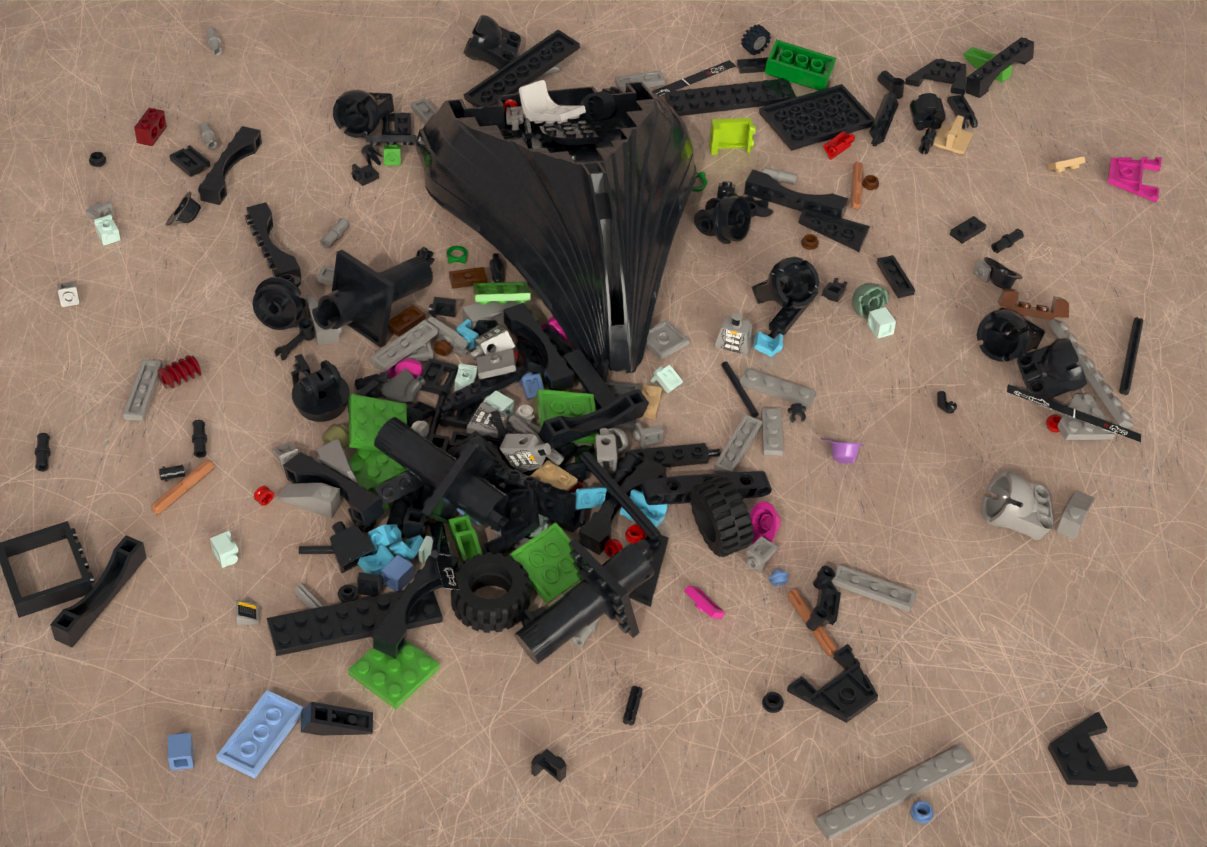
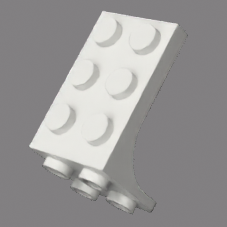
[519,80,586,124]

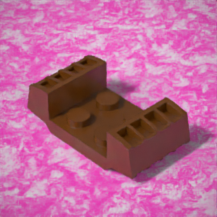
[998,288,1069,320]

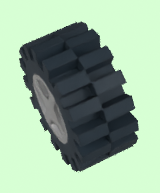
[741,24,771,55]

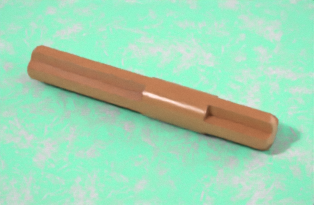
[851,161,863,210]
[151,460,214,514]
[788,589,837,656]

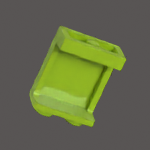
[709,118,755,155]

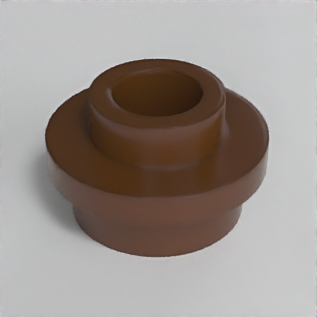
[862,175,879,190]
[801,234,819,250]
[434,340,452,356]

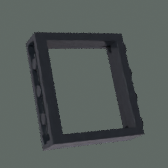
[0,521,95,618]

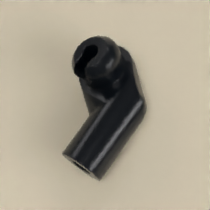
[937,391,957,414]

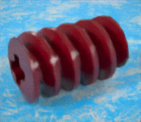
[157,355,202,389]

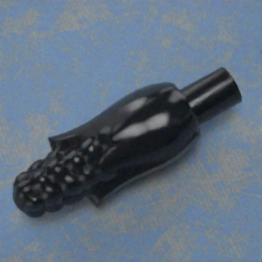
[489,253,503,283]

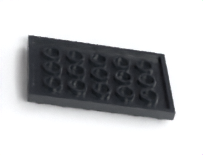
[759,84,874,151]

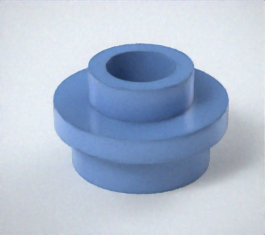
[768,570,789,586]
[911,801,934,823]

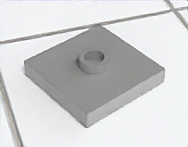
[646,320,689,360]
[477,349,516,380]

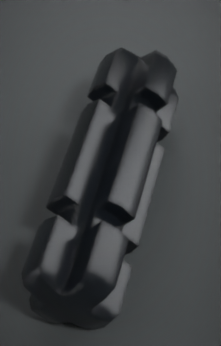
[354,371,391,390]
[623,686,643,726]

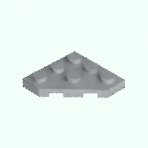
[1057,394,1116,440]

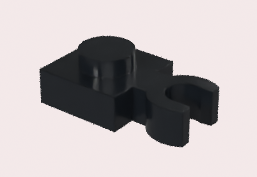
[821,278,847,302]

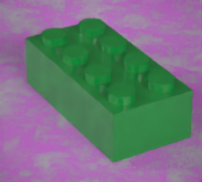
[764,39,837,91]

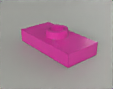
[684,586,725,619]

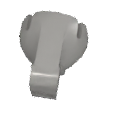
[981,471,1053,541]

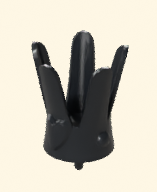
[361,145,383,166]

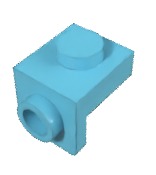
[456,319,478,349]
[753,331,784,357]
[368,524,403,551]
[389,535,424,560]
[358,545,394,575]

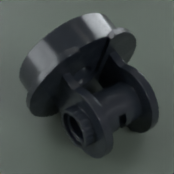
[694,192,751,244]
[252,274,307,330]
[292,360,350,422]

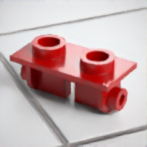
[823,131,855,160]

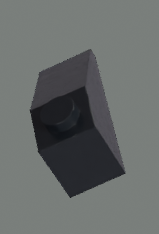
[301,702,373,736]

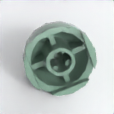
[852,283,888,319]

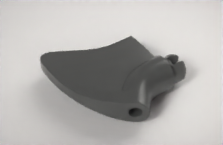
[380,369,426,404]

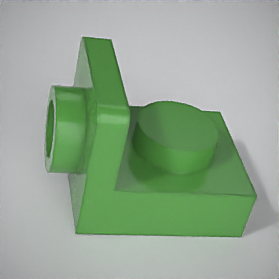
[383,144,401,166]

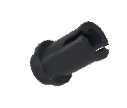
[159,464,185,482]

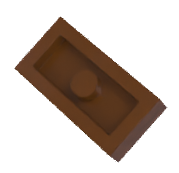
[449,267,487,289]
[388,305,426,337]

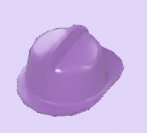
[821,438,864,463]

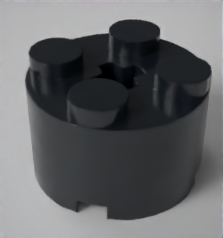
[909,93,945,131]

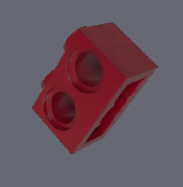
[134,108,167,146]

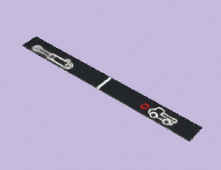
[651,60,736,97]
[1007,384,1141,443]
[429,523,459,590]

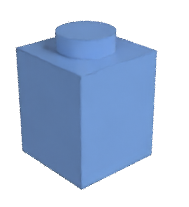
[381,555,414,592]
[168,733,194,770]

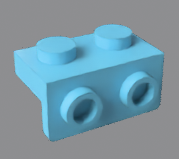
[571,486,607,510]
[620,489,668,528]

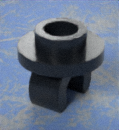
[416,247,435,265]
[787,403,806,423]

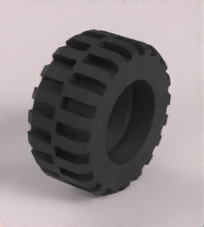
[690,476,754,557]
[451,552,530,633]

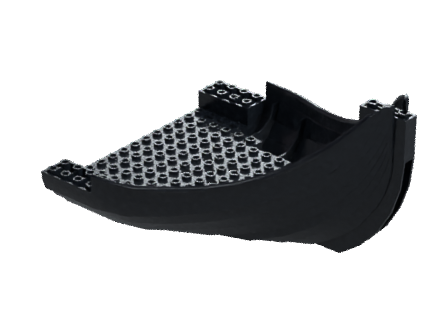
[416,82,697,376]

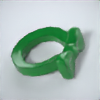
[692,172,707,192]
[446,246,468,264]

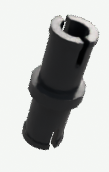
[918,128,936,154]
[991,228,1024,253]
[192,420,207,458]
[34,433,51,472]

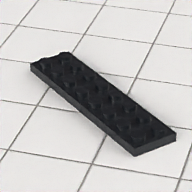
[463,29,580,107]
[664,78,796,116]
[267,591,443,656]

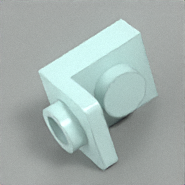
[650,365,683,394]

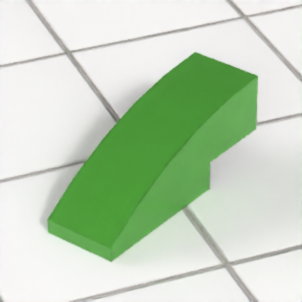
[963,47,1012,83]
[448,515,483,564]

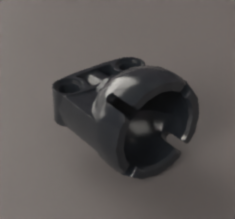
[463,15,521,70]
[333,90,394,138]
[751,256,820,310]
[976,308,1045,362]
[1017,338,1087,399]

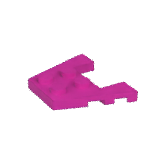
[1108,157,1162,202]

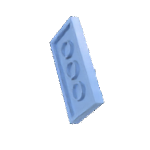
[217,690,304,779]

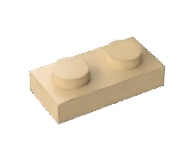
[1047,156,1086,173]
[642,384,662,419]

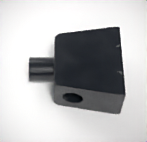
[330,521,376,574]

